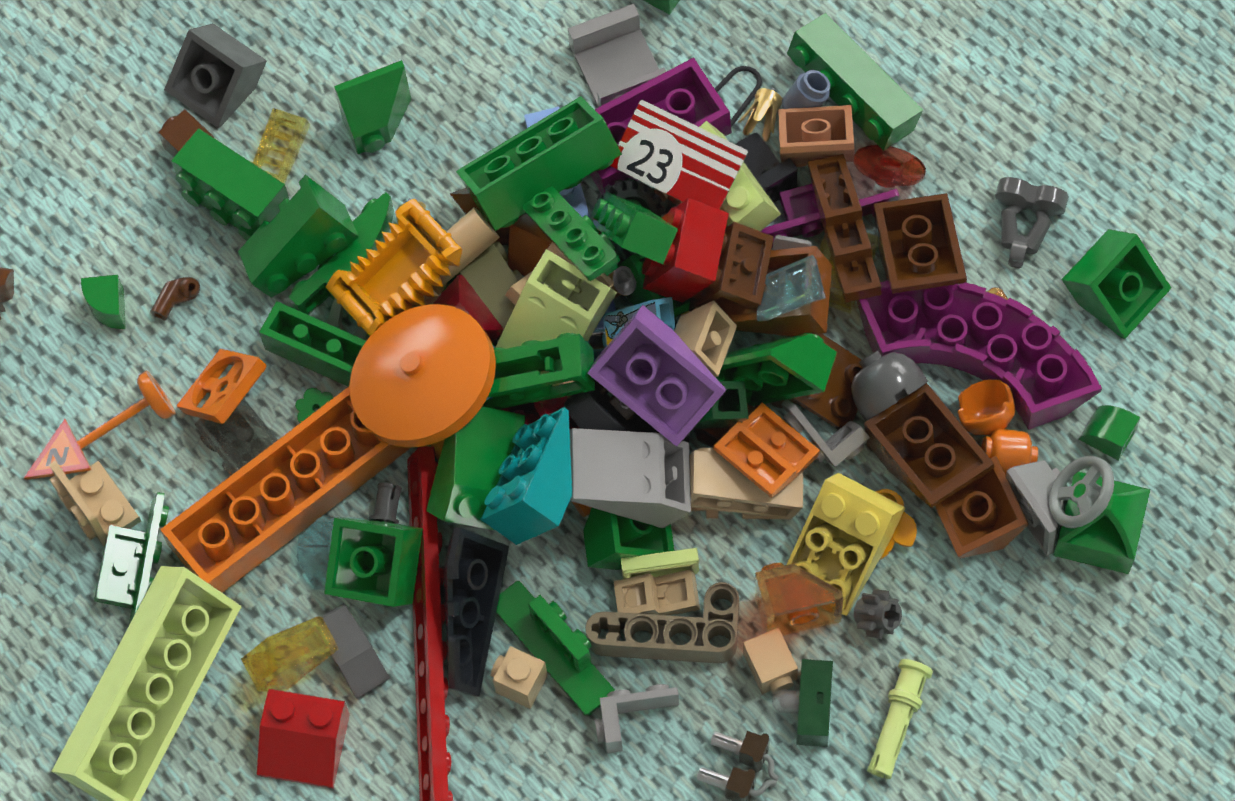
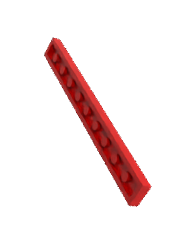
[407,446,453,801]

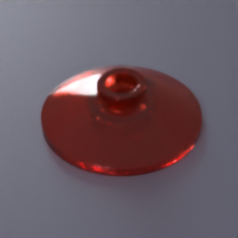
[853,145,926,188]

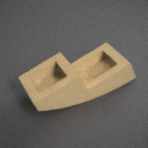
[614,569,700,615]

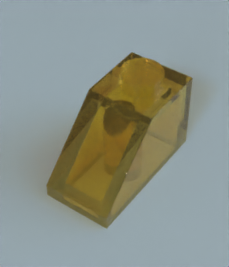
[241,616,339,692]

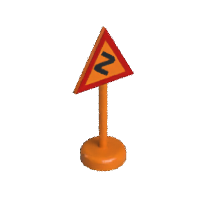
[24,370,176,480]

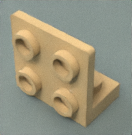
[49,461,141,547]

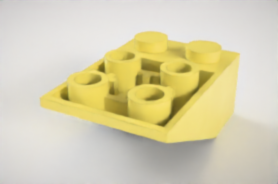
[779,473,906,616]

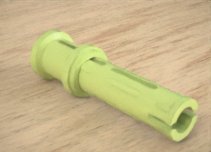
[867,659,933,779]

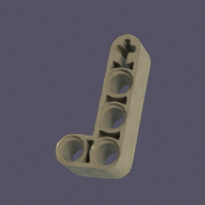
[585,582,739,664]

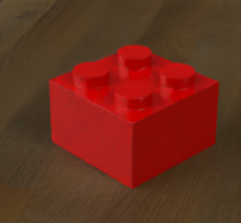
[642,198,729,303]

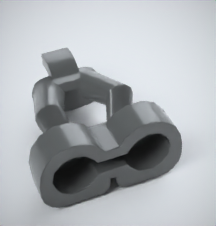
[995,177,1069,268]

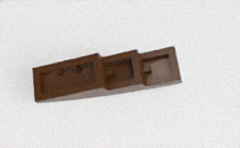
[808,154,882,303]

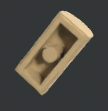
[440,207,500,285]

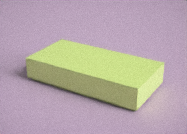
[621,548,699,579]

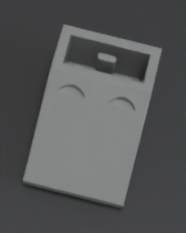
[570,428,691,528]

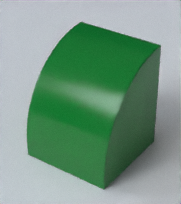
[81,274,126,329]
[1078,405,1141,461]

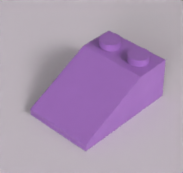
[588,305,726,447]

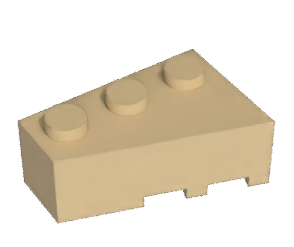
[689,448,803,520]

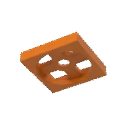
[177,348,267,424]

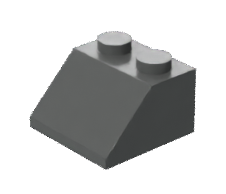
[164,23,267,128]

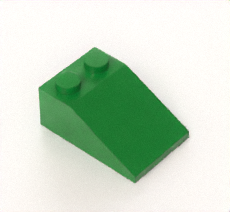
[426,406,525,531]

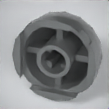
[851,350,928,421]

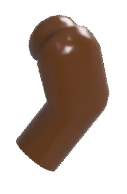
[150,277,200,320]

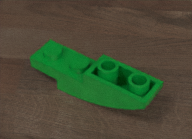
[288,192,394,315]

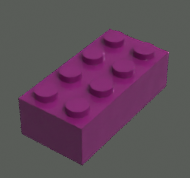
[589,57,732,195]

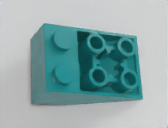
[481,407,572,545]

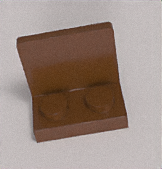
[689,222,774,311]
[770,334,862,430]

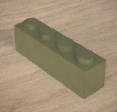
[456,241,523,341]

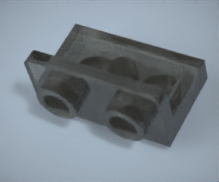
[195,398,278,475]

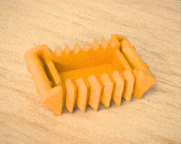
[326,199,462,336]

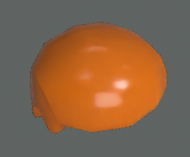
[957,380,1015,435]

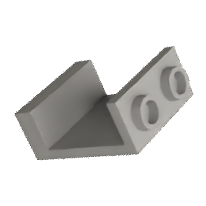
[567,3,666,107]

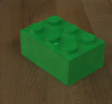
[171,128,289,241]

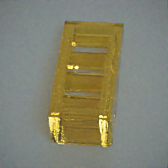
[253,108,310,184]

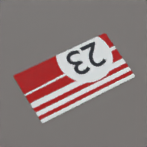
[610,100,748,210]

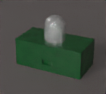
[772,659,833,747]

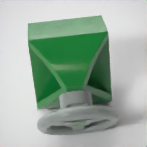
[1049,456,1151,574]

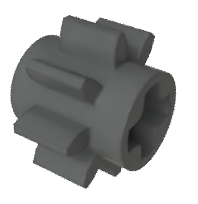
[854,589,902,639]

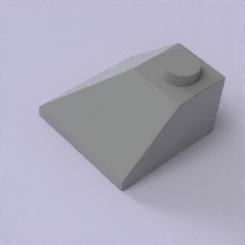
[1006,460,1068,556]

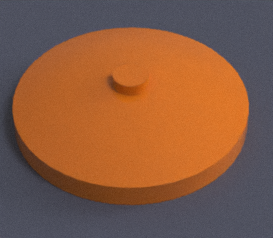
[350,304,496,447]

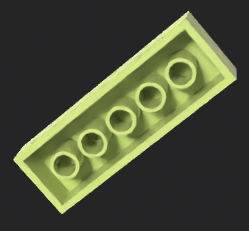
[51,566,242,801]

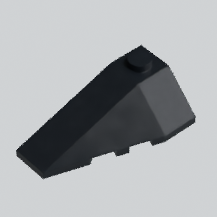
[443,527,509,697]

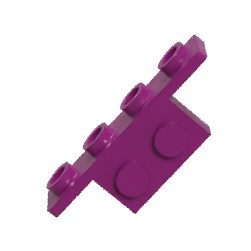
[760,183,900,248]

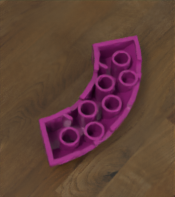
[856,281,1102,430]

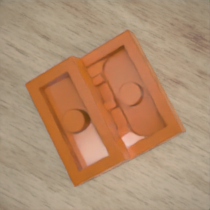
[713,402,820,498]

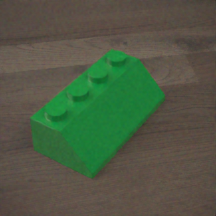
[456,96,622,231]

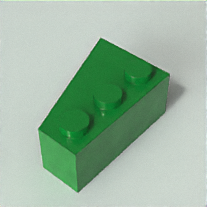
[238,174,359,298]

